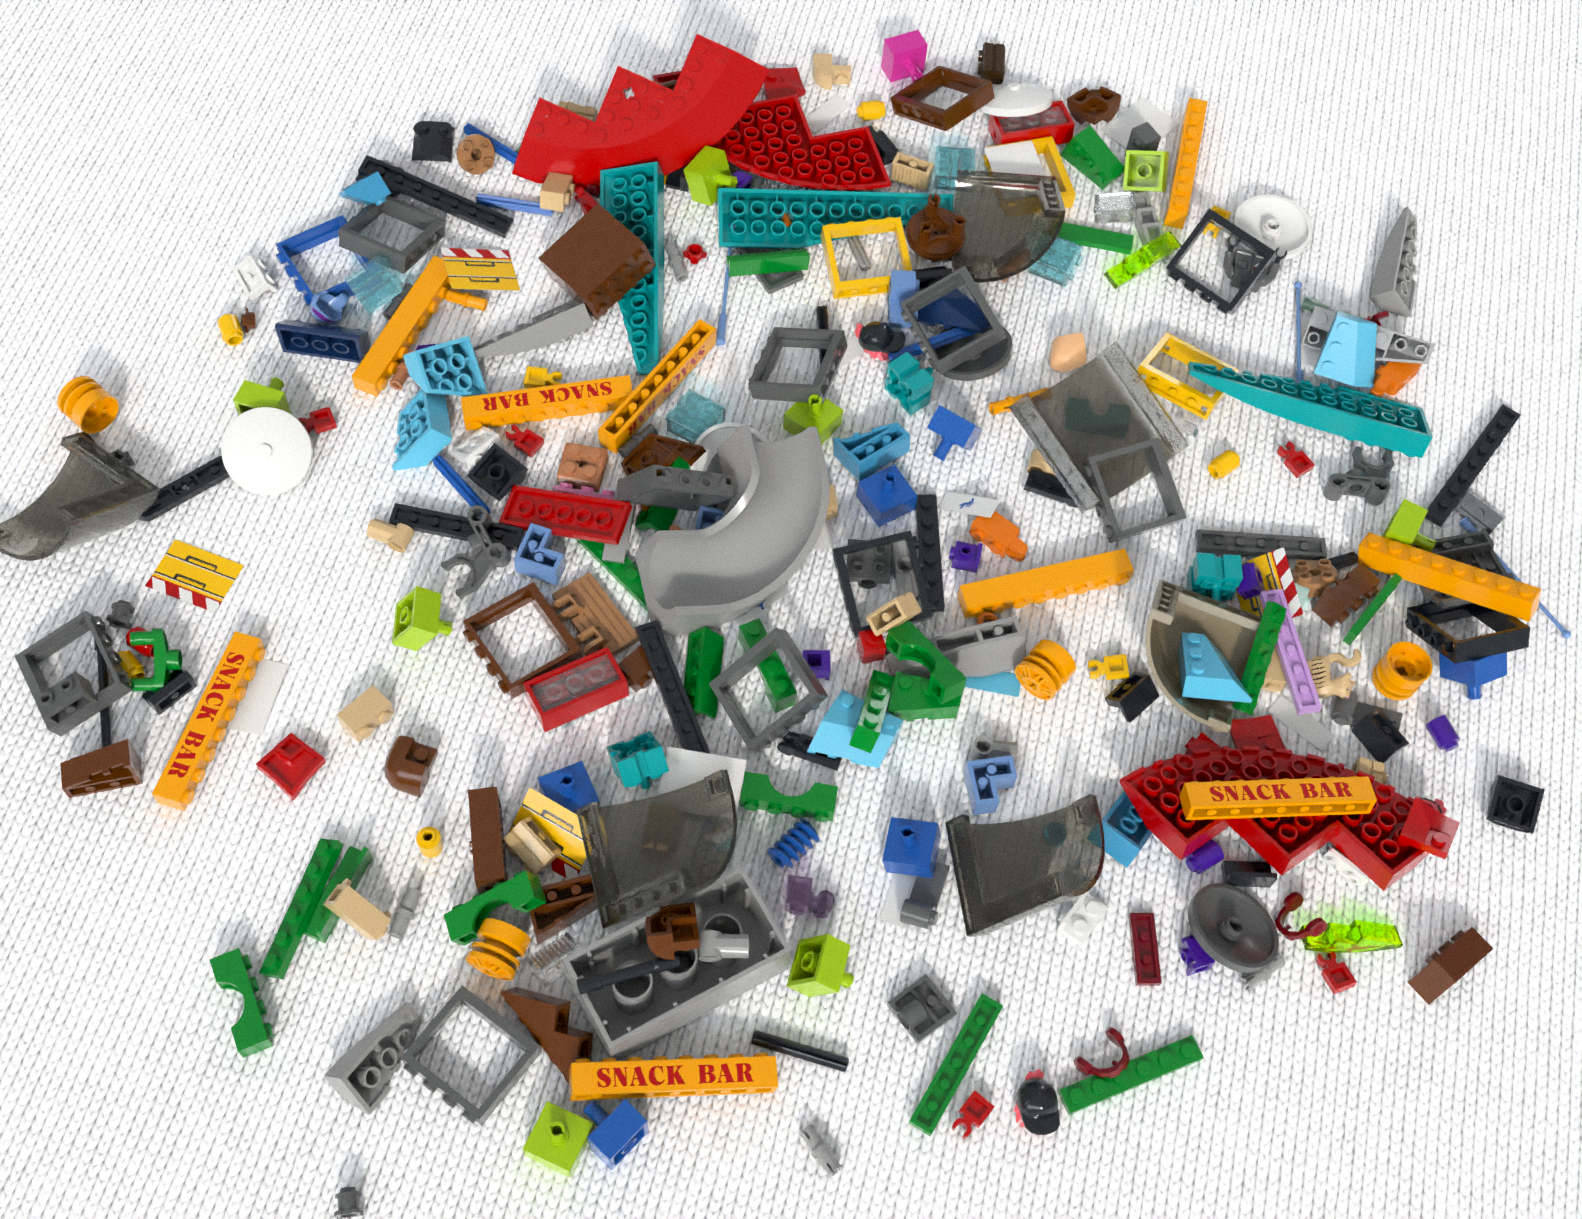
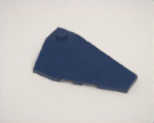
[917,289,991,334]

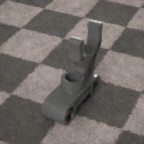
[1323,446,1395,505]
[441,505,511,599]

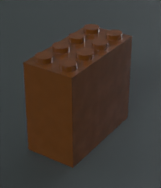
[538,203,656,320]

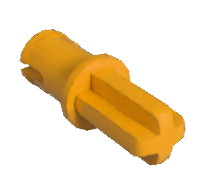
[446,289,488,311]

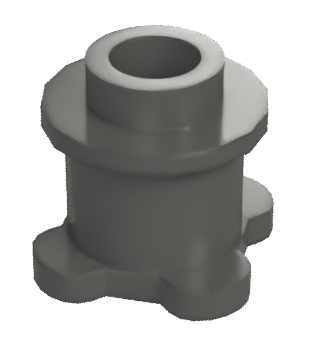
[106,600,135,629]
[334,1187,364,1219]

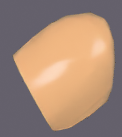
[1049,333,1087,372]

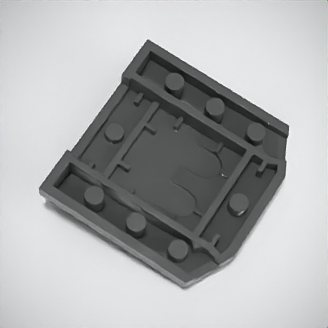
[1411,530,1516,608]

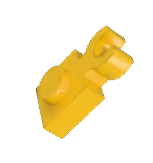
[1203,205,1231,239]
[524,366,562,388]
[1088,654,1129,680]

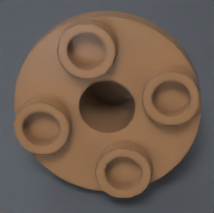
[456,134,495,175]
[1292,559,1337,598]

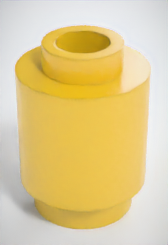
[856,100,885,121]
[217,314,244,346]
[1208,450,1240,479]
[118,651,145,685]
[416,826,443,858]

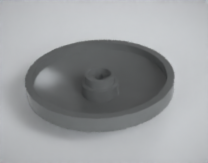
[934,326,1013,381]
[1188,883,1279,973]

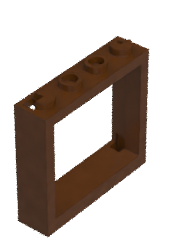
[890,66,995,131]
[462,582,582,699]

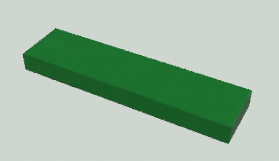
[1053,221,1134,255]
[1343,573,1402,645]

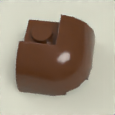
[1067,86,1121,125]
[384,736,438,798]
[645,902,700,960]

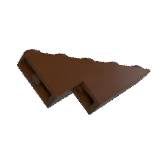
[501,987,593,1083]

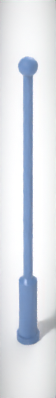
[716,224,736,346]
[1294,281,1303,383]
[1458,517,1571,639]

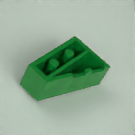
[1060,125,1125,190]
[888,671,962,722]

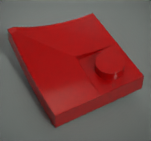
[762,67,806,100]
[1229,714,1286,750]
[256,733,326,800]
[1398,796,1460,859]

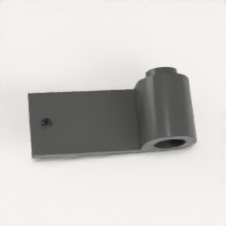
[1330,691,1403,730]
[900,862,950,930]

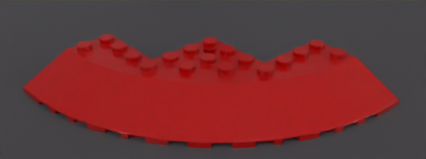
[512,34,770,191]
[652,71,891,191]
[1119,746,1429,891]

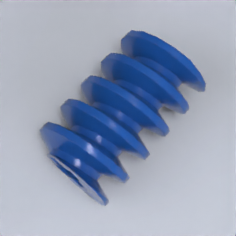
[767,818,820,868]

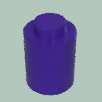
[1425,715,1460,752]
[1186,839,1224,874]

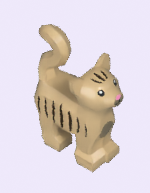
[1306,649,1362,699]

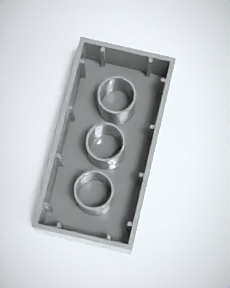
[563,866,792,1061]

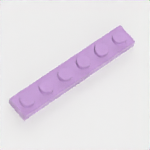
[1259,589,1322,715]

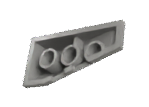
[324,1002,422,1115]

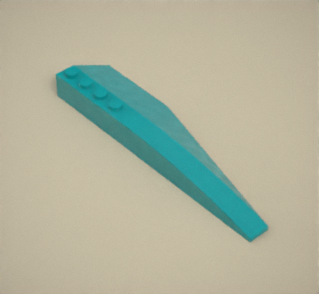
[600,161,664,376]
[716,188,954,249]
[1188,361,1433,458]

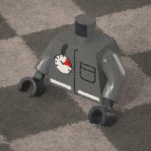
[1223,236,1287,296]

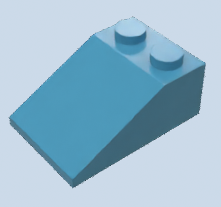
[1088,791,1152,868]

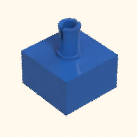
[927,405,983,461]
[856,464,918,527]
[1439,652,1507,700]
[538,761,601,819]
[882,817,941,878]
[583,1099,648,1171]

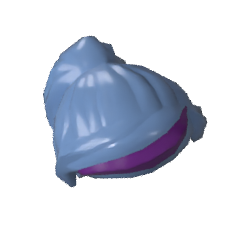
[310,291,349,325]

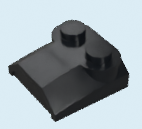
[412,121,455,163]
[467,443,528,502]
[1486,775,1545,834]

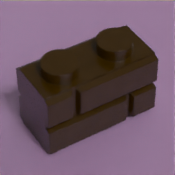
[977,42,1005,85]

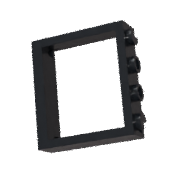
[1166,208,1277,316]
[832,530,935,638]
[1405,602,1530,664]

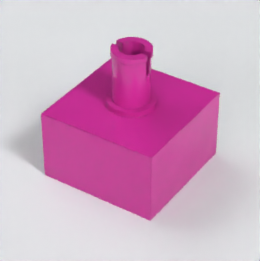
[881,30,928,83]

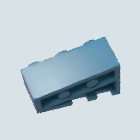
[833,422,910,481]

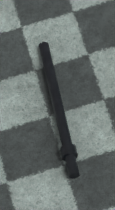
[94,623,112,748]

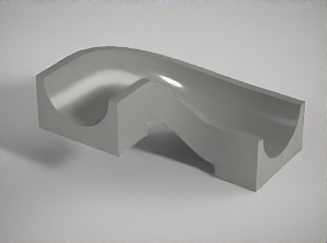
[635,425,830,635]

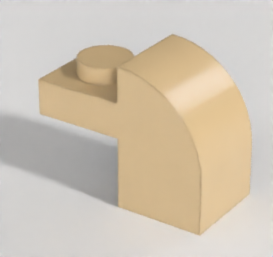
[812,53,851,90]

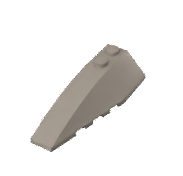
[1370,207,1417,317]
[473,299,593,357]

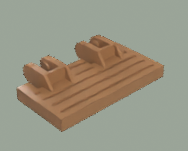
[550,572,639,656]

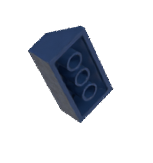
[275,319,371,363]

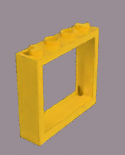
[983,136,1076,218]
[820,217,912,299]
[1133,332,1239,420]

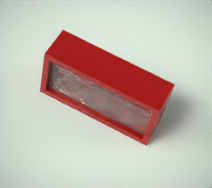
[988,100,1075,145]
[523,647,629,732]

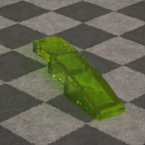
[1104,231,1182,290]
[1298,919,1403,953]

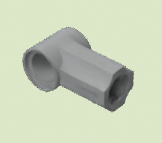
[969,735,1018,764]
[698,930,749,962]

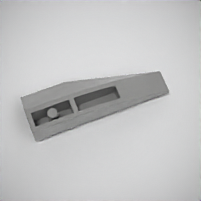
[1301,306,1436,364]
[885,616,1026,677]

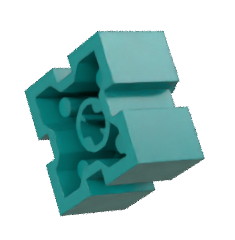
[884,352,934,416]
[1186,553,1243,602]
[606,731,669,790]

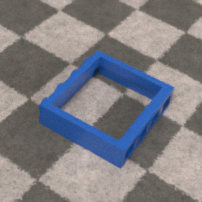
[276,215,382,306]

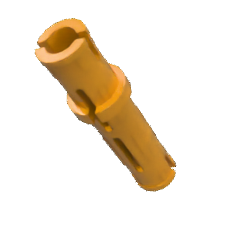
[988,387,1050,416]

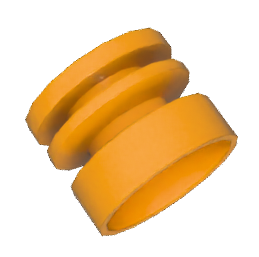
[57,376,119,434]
[1015,639,1076,700]
[1371,642,1433,701]
[465,918,531,981]

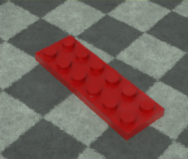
[498,485,633,545]

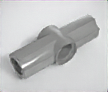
[891,541,918,600]

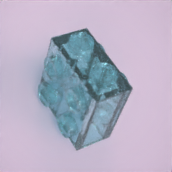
[933,146,975,192]
[1029,232,1084,287]
[342,254,403,314]
[665,389,725,444]

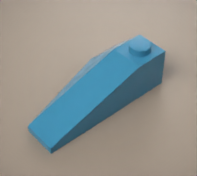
[339,172,391,206]

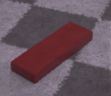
[1128,913,1162,986]

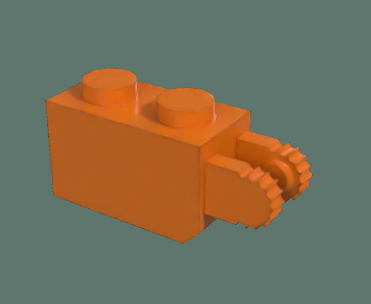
[1370,361,1422,397]
[969,511,1028,562]

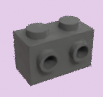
[1124,122,1161,156]
[35,671,98,728]

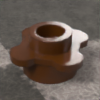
[241,308,255,333]

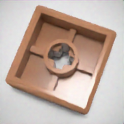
[557,442,608,491]

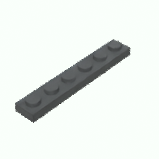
[1195,529,1327,560]

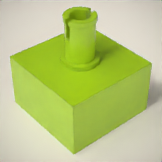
[683,146,738,206]
[1123,150,1169,192]
[233,377,292,415]
[783,394,844,445]
[1382,499,1437,552]
[392,586,453,651]
[786,934,854,997]
[523,1101,595,1178]

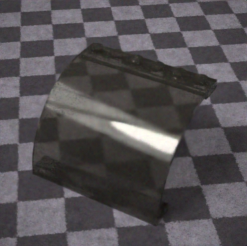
[1009,342,1190,513]

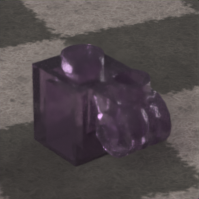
[784,875,835,918]

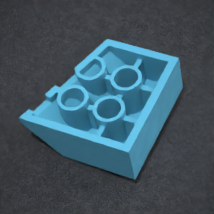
[1314,311,1377,388]
[403,336,488,396]
[392,389,452,471]
[1177,632,1252,703]
[807,690,904,768]

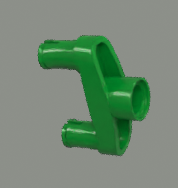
[130,628,182,693]

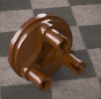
[906,194,966,261]

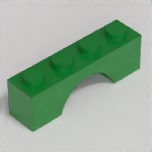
[738,618,797,713]
[885,621,967,705]
[849,670,895,753]
[740,771,838,822]
[444,871,546,946]
[209,948,275,1058]

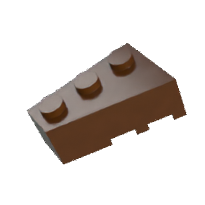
[1312,563,1381,628]
[60,739,143,798]
[530,872,604,946]
[1407,927,1494,1005]

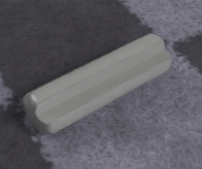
[848,236,871,271]

